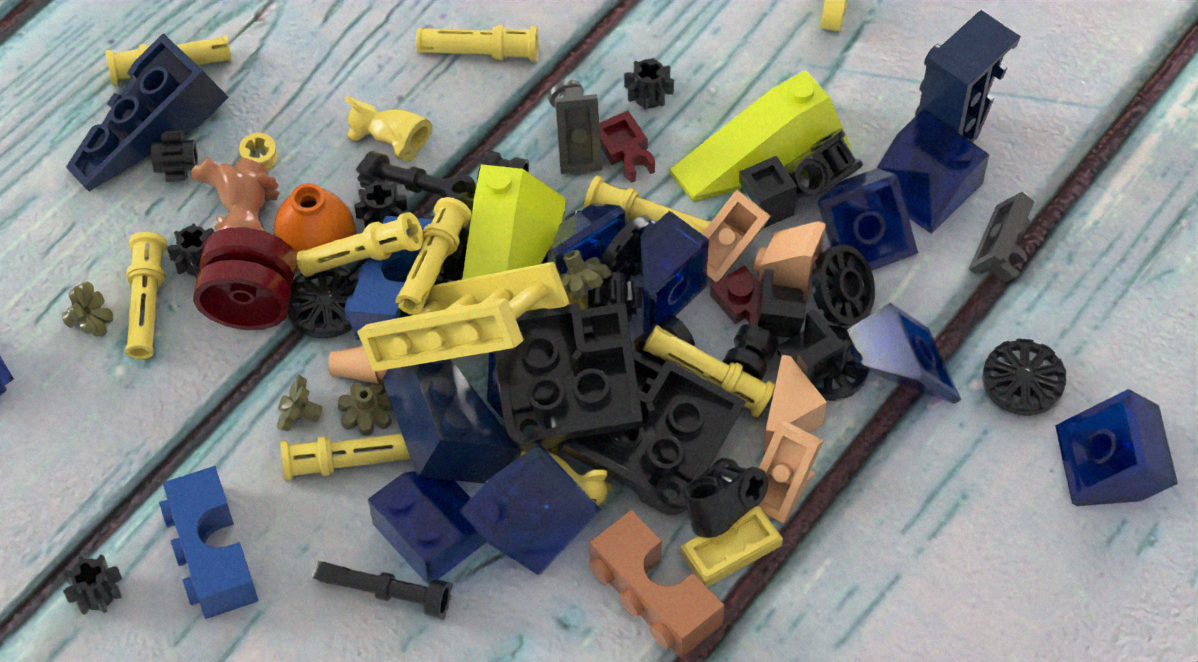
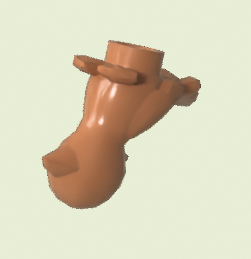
[191,157,280,232]

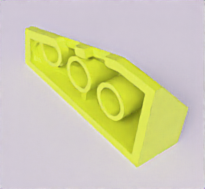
[669,70,852,202]
[462,164,566,279]

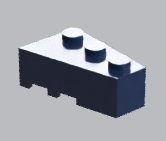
[914,10,1021,162]
[382,359,519,485]

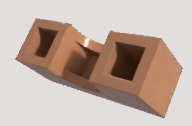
[589,510,725,658]

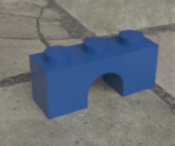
[345,216,433,340]
[159,466,259,619]

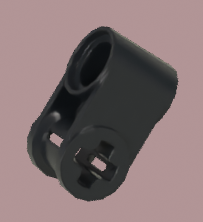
[785,129,863,199]
[683,458,768,538]

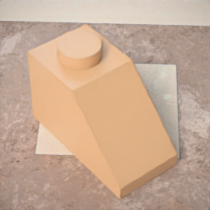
[753,221,826,303]

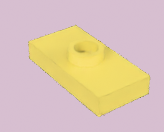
[680,505,783,587]

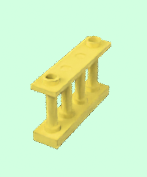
[357,262,570,372]

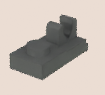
[555,87,602,174]
[969,192,1035,282]

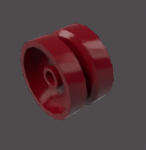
[193,227,297,330]

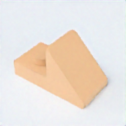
[684,189,771,282]
[759,420,823,523]

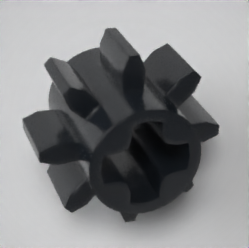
[624,58,674,109]
[151,130,198,182]
[354,180,408,228]
[167,224,214,279]
[588,272,642,322]
[63,555,122,615]

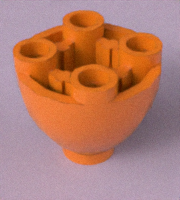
[273,183,357,270]

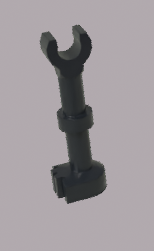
[356,151,477,205]
[312,560,453,620]

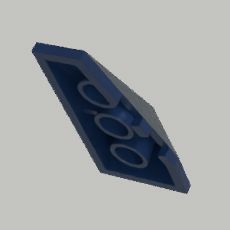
[66,33,229,191]

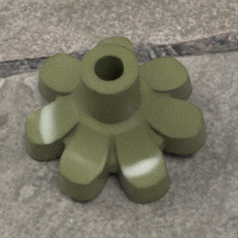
[559,250,611,299]
[62,281,113,336]
[277,374,323,431]
[338,382,393,435]

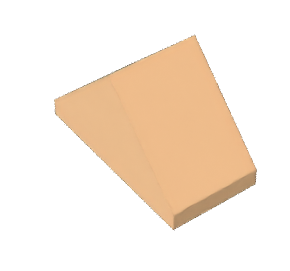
[763,355,827,452]

